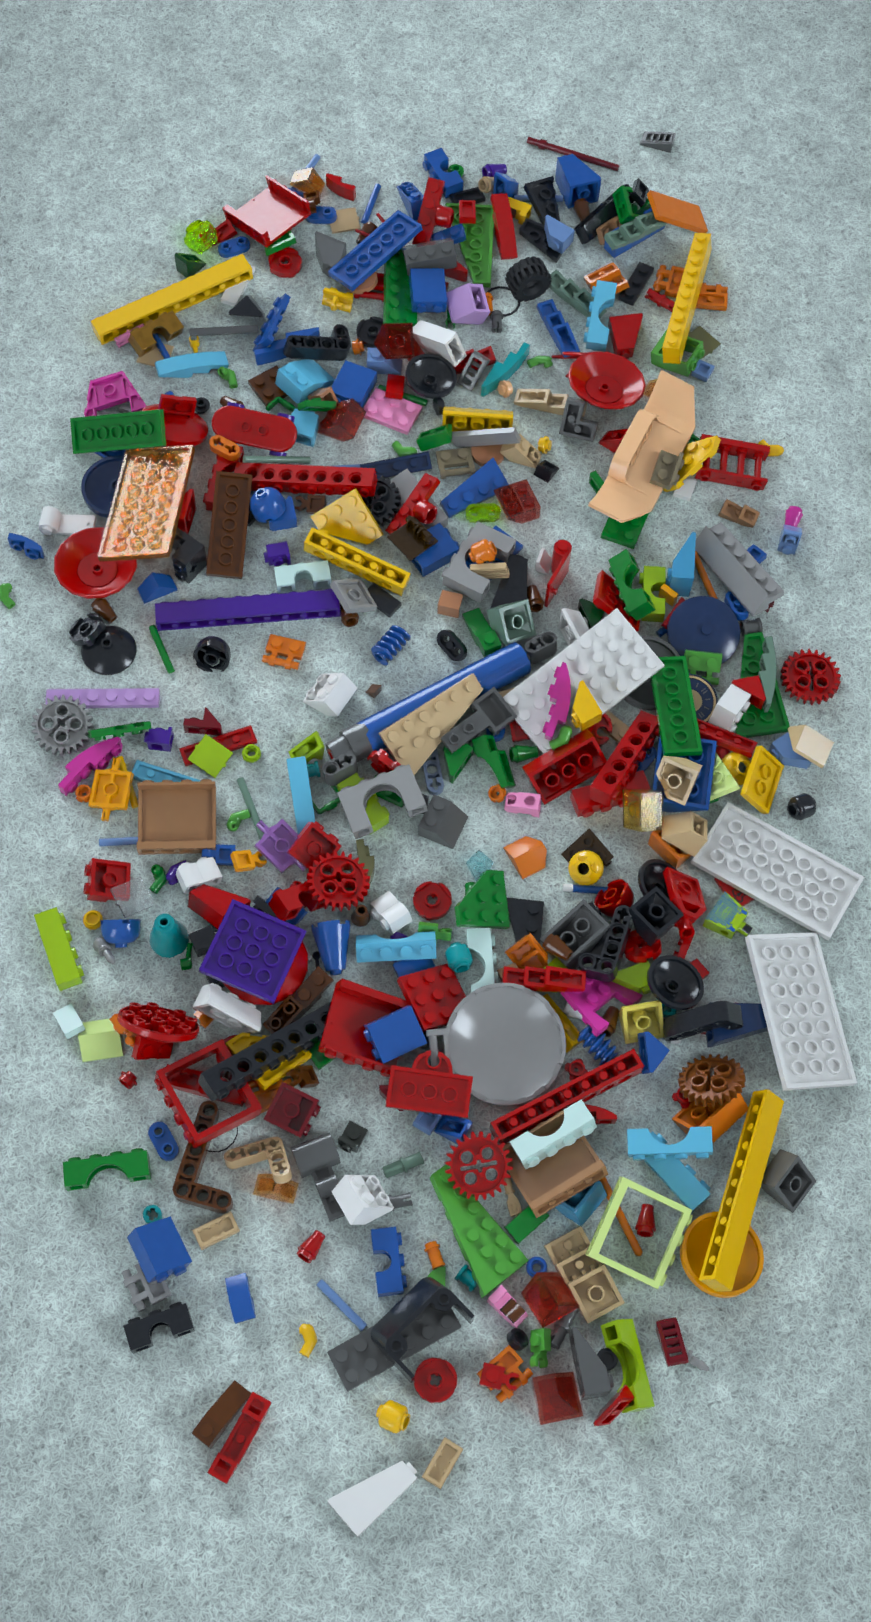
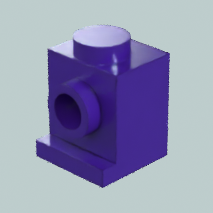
[263,541,291,566]
[144,727,174,752]

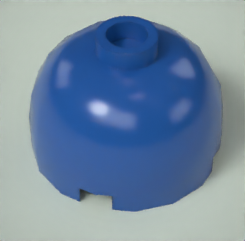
[250,487,286,523]
[101,919,141,948]

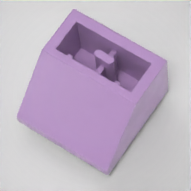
[446,283,490,325]

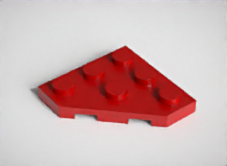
[593,570,640,631]

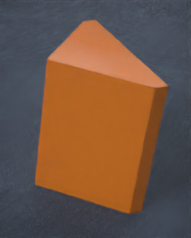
[648,828,692,869]

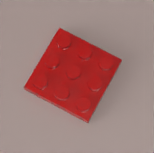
[397,964,466,1033]

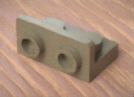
[650,450,685,490]

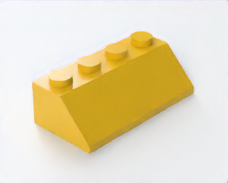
[442,407,513,432]

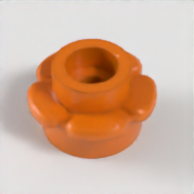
[352,339,365,356]
[75,784,92,802]
[488,784,507,803]

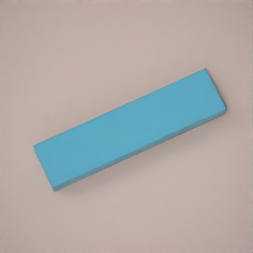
[131,760,200,782]

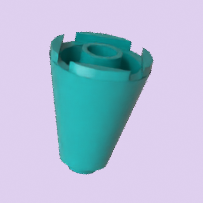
[149,914,189,958]

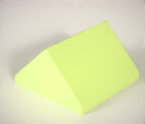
[78,1019,124,1062]

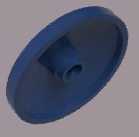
[81,455,154,519]
[667,596,740,665]

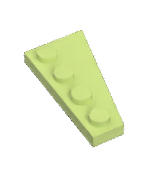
[710,753,741,801]

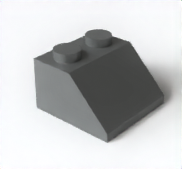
[418,794,468,849]
[761,1149,816,1213]

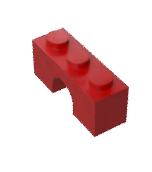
[268,881,330,921]

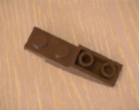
[262,966,334,1034]

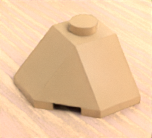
[656,756,703,806]

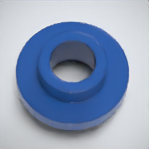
[526,1257,547,1279]

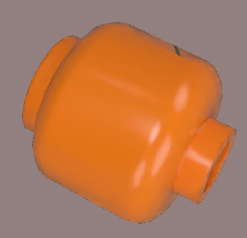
[469,539,497,564]

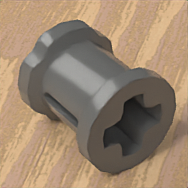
[740,618,763,637]

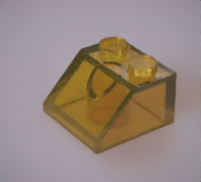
[623,789,663,832]

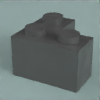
[559,397,599,442]

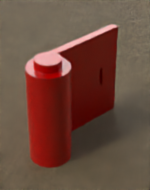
[544,539,572,607]

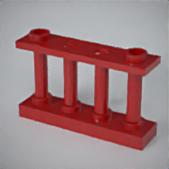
[694,434,770,491]

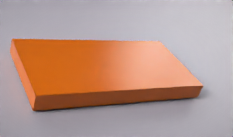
[647,190,708,233]

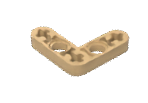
[224,1137,292,1184]

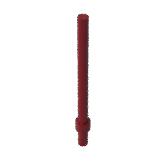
[527,137,620,172]

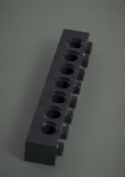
[198,1002,331,1102]

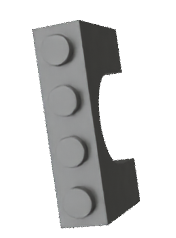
[441,522,516,603]
[337,764,428,839]

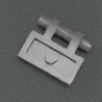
[122,1263,172,1312]

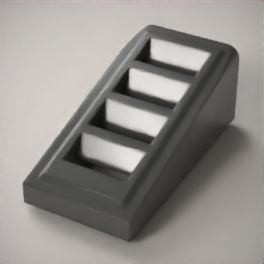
[640,131,676,153]
[457,351,490,391]

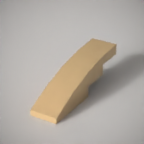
[514,389,587,417]

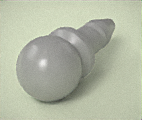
[93,937,115,964]
[671,1344,709,1371]

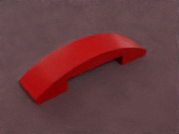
[207,1392,272,1484]

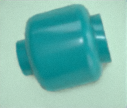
[445,942,473,973]

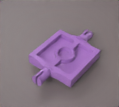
[254,819,306,873]

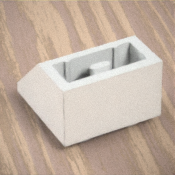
[303,673,357,716]
[332,1175,394,1225]

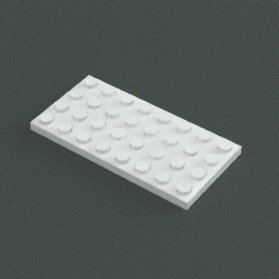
[503,608,665,754]
[691,802,865,941]
[745,932,857,1091]

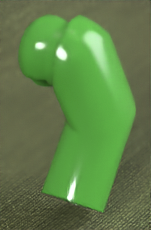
[392,441,417,457]
[549,725,572,750]

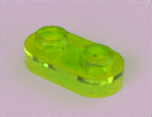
[465,503,501,523]

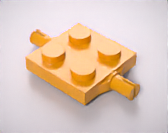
[88,758,134,822]

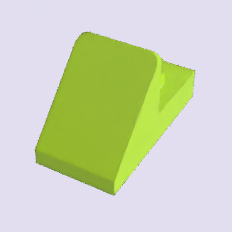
[288,731,325,763]

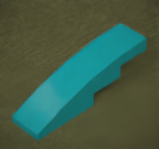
[481,342,530,397]

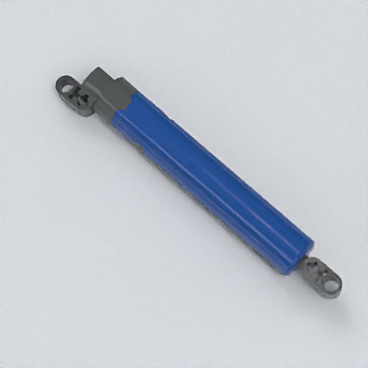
[322,632,557,786]

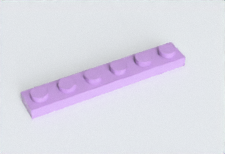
[45,688,160,708]

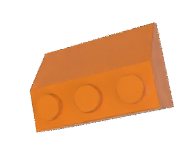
[672,1085,748,1143]

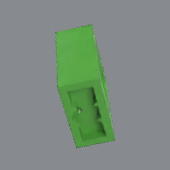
[651,330,705,377]

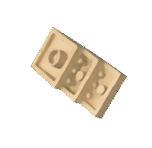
[544,1226,625,1324]

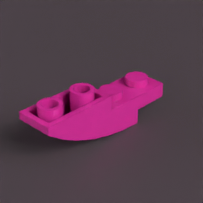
[542,662,571,741]
[58,737,123,796]

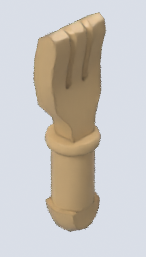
[504,1172,522,1217]

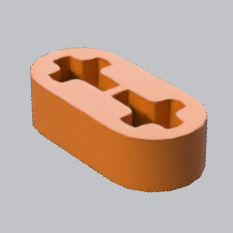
[209,435,240,461]

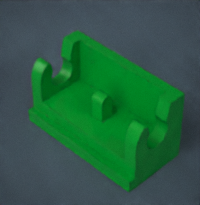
[612,185,640,224]

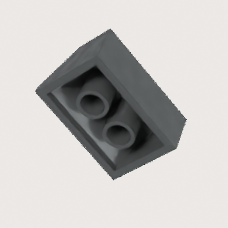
[402,238,457,276]

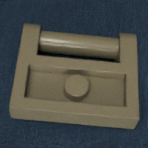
[436,447,476,479]

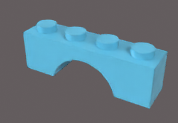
[583,280,617,352]
[356,931,437,963]
[627,1126,713,1161]

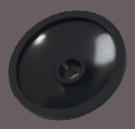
[405,353,457,399]
[81,626,137,675]
[638,859,676,900]
[647,955,704,1010]

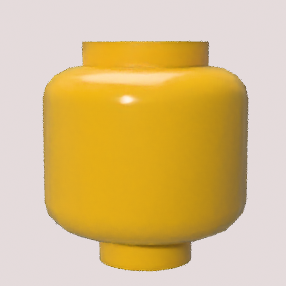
[376,1400,410,1434]

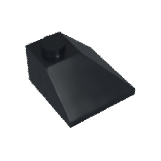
[629,886,684,947]

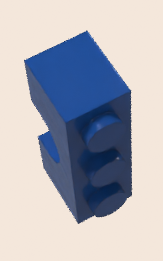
[423,148,464,198]
[371,1226,407,1297]

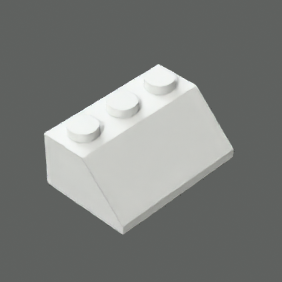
[559,608,589,646]
[192,983,261,1034]

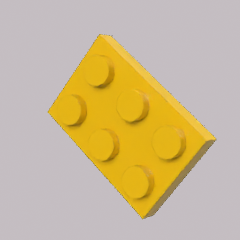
[740,746,784,814]

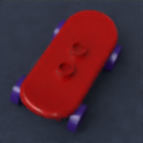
[212,402,297,456]

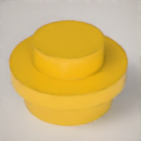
[538,436,552,454]
[83,910,103,930]

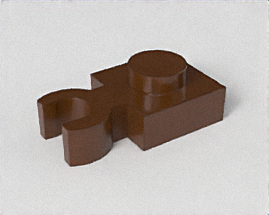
[295,495,327,514]
[285,1065,320,1088]

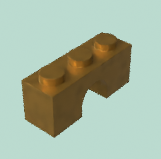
[128,310,184,357]

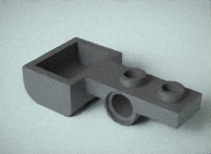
[440,687,517,754]
[290,1132,345,1222]

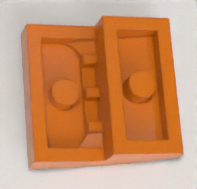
[584,262,629,294]

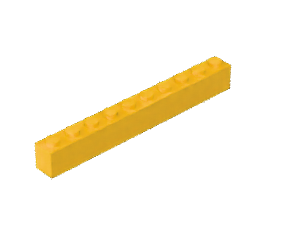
[662,233,712,364]
[91,254,253,345]
[699,1089,784,1292]

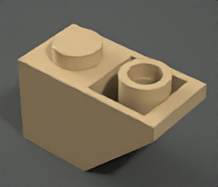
[500,434,542,469]

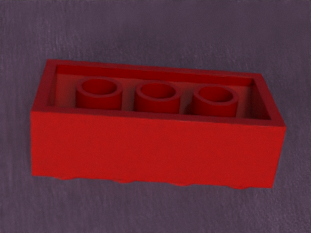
[522,729,607,805]

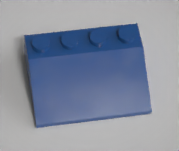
[649,736,717,813]

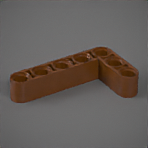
[172,1100,233,1214]

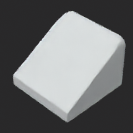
[535,548,552,574]

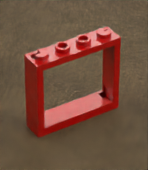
[154,1039,262,1148]

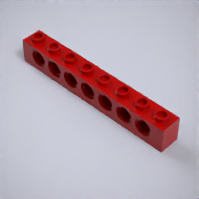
[234,462,377,497]
[489,1049,644,1144]

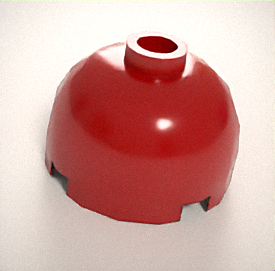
[594,879,635,918]

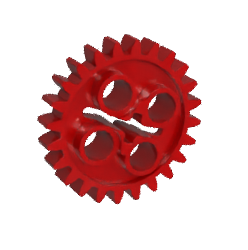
[780,649,841,705]
[306,851,370,912]
[444,1131,513,1201]

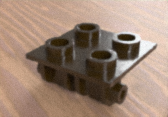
[387,515,438,561]
[561,828,614,875]

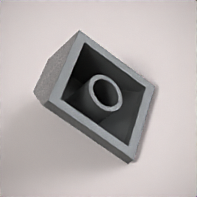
[315,231,347,277]

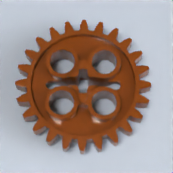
[678,1054,746,1107]

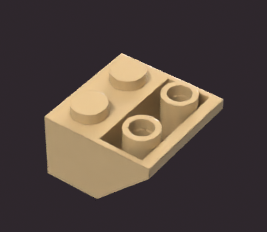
[661,811,707,857]

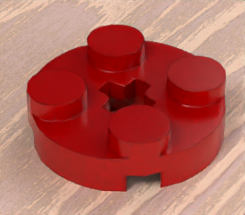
[268,247,302,278]
[367,749,401,774]
[413,881,452,921]
[624,930,662,963]
[414,1358,457,1403]

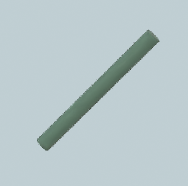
[243,456,311,464]
[237,777,264,839]

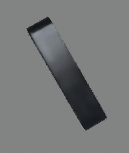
[574,184,634,244]

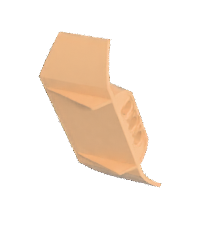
[588,370,695,523]

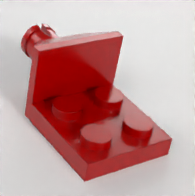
[663,867,707,939]

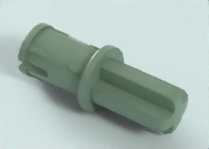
[382,1151,424,1178]

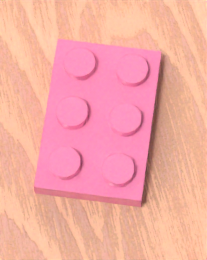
[361,388,422,435]

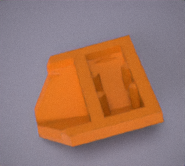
[503,836,547,880]
[505,933,548,969]

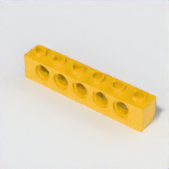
[304,527,411,596]

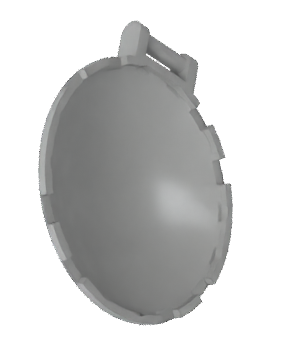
[426,983,566,1106]

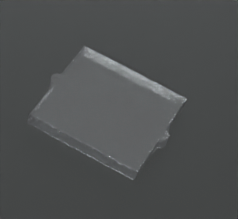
[110,877,155,918]

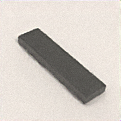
[189,325,259,336]

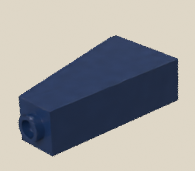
[706,1002,768,1047]

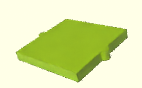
[188,734,233,778]

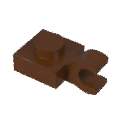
[303,190,321,214]

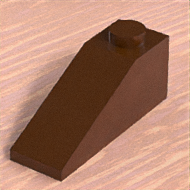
[191,1380,251,1449]

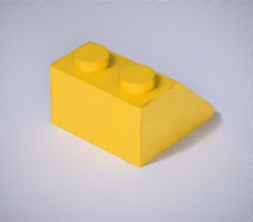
[571,680,602,732]

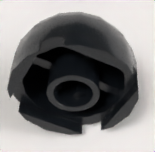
[193,636,231,672]

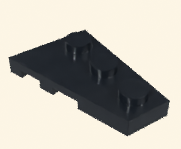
[523,176,560,225]
[519,218,562,263]
[507,898,544,944]

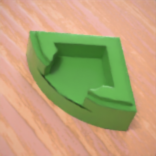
[427,1266,446,1286]

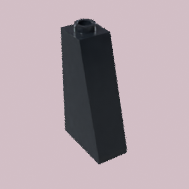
[490,554,528,608]

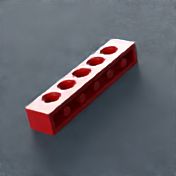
[589,710,660,807]

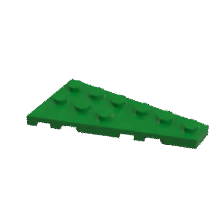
[735,632,790,738]

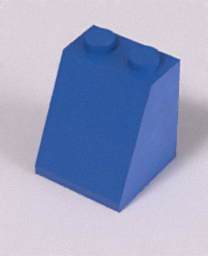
[555,154,601,209]

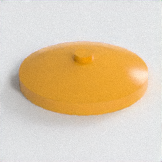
[680,1211,764,1298]

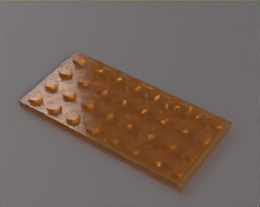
[97,445,195,561]

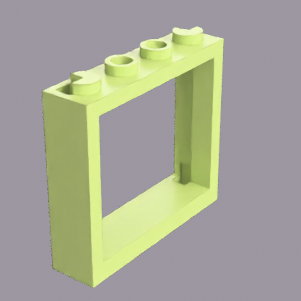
[585,1176,693,1289]

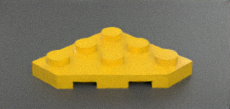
[663,435,721,492]
[310,488,384,545]
[226,1032,312,1090]

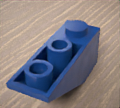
[396,182,424,221]

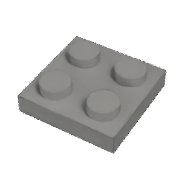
[330,578,378,613]

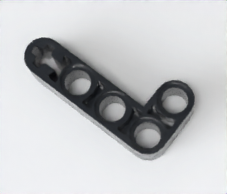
[283,324,351,361]
[578,905,633,982]
[663,1001,744,1041]

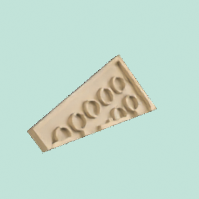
[378,673,483,775]

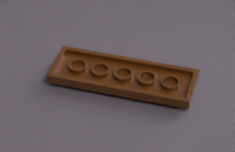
[206,471,252,579]

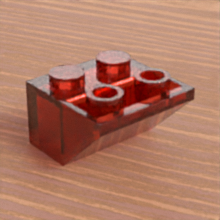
[318,398,366,442]
[494,479,541,524]

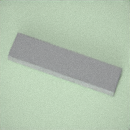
[452,427,521,447]

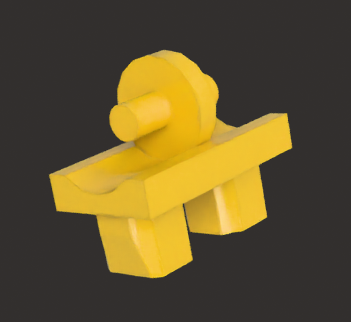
[322,287,353,313]

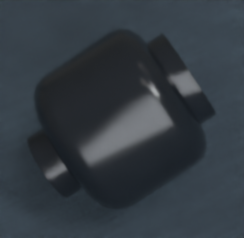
[787,793,816,820]

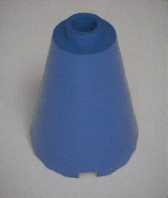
[311,920,350,976]

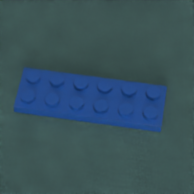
[328,210,423,292]

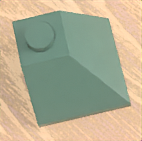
[487,599,536,645]

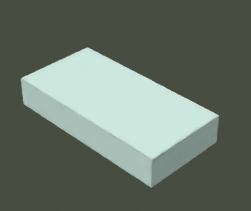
[53,1004,86,1039]

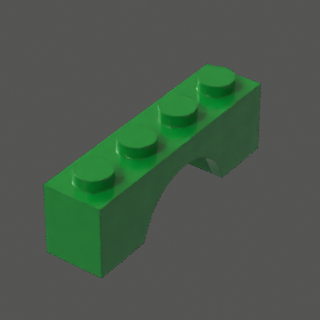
[608,549,655,621]
[63,1148,151,1191]

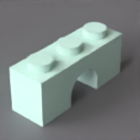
[274,560,331,594]

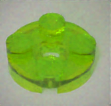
[184,220,218,254]

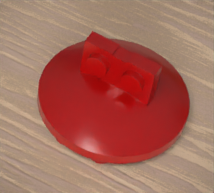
[141,394,208,449]
[117,1002,200,1060]

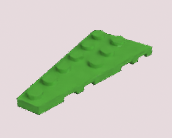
[445,203,494,288]
[430,1165,529,1298]

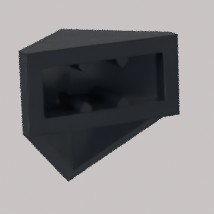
[229,295,265,317]

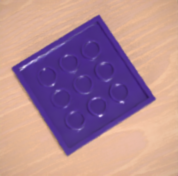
[199,899,307,1004]

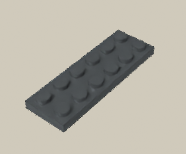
[327,1303,462,1392]

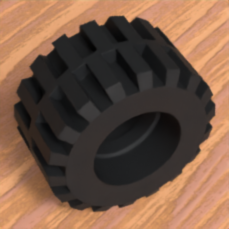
[505,256,552,302]

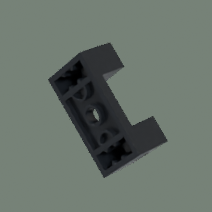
[129,508,207,583]

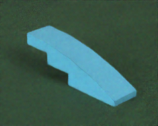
[155,351,229,378]
[286,756,315,835]

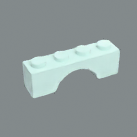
[466,928,498,993]
[510,1099,597,1170]

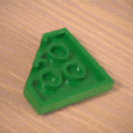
[454,870,510,929]

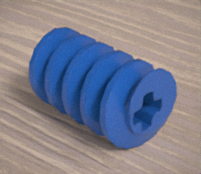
[371,625,411,666]
[577,1025,621,1066]

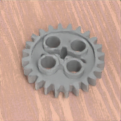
[31,695,94,756]

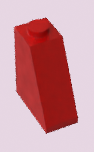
[608,313,643,359]
[188,884,251,929]

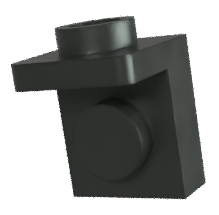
[338,1121,368,1153]

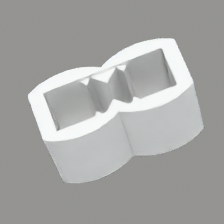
[176,857,222,894]
[369,891,412,934]

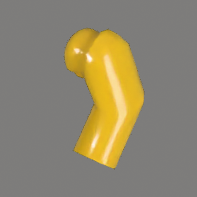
[758,439,784,457]
[299,1323,317,1358]

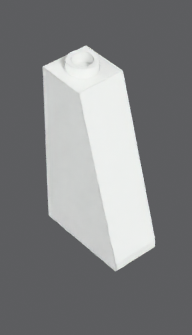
[409,320,467,367]
[327,1461,417,1537]

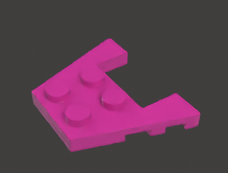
[84,371,147,417]
[561,977,643,1037]

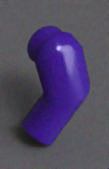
[166,860,187,885]

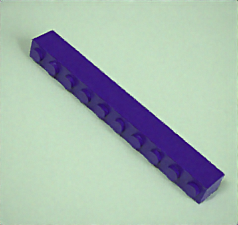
[155,589,340,631]

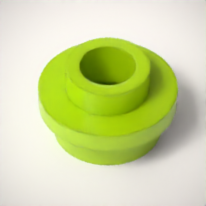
[242,744,261,763]

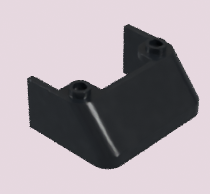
[371,1277,475,1383]

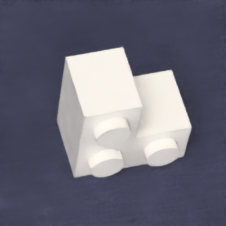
[708,684,751,733]

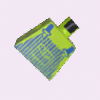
[702,891,753,939]

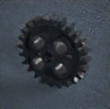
[361,474,401,527]

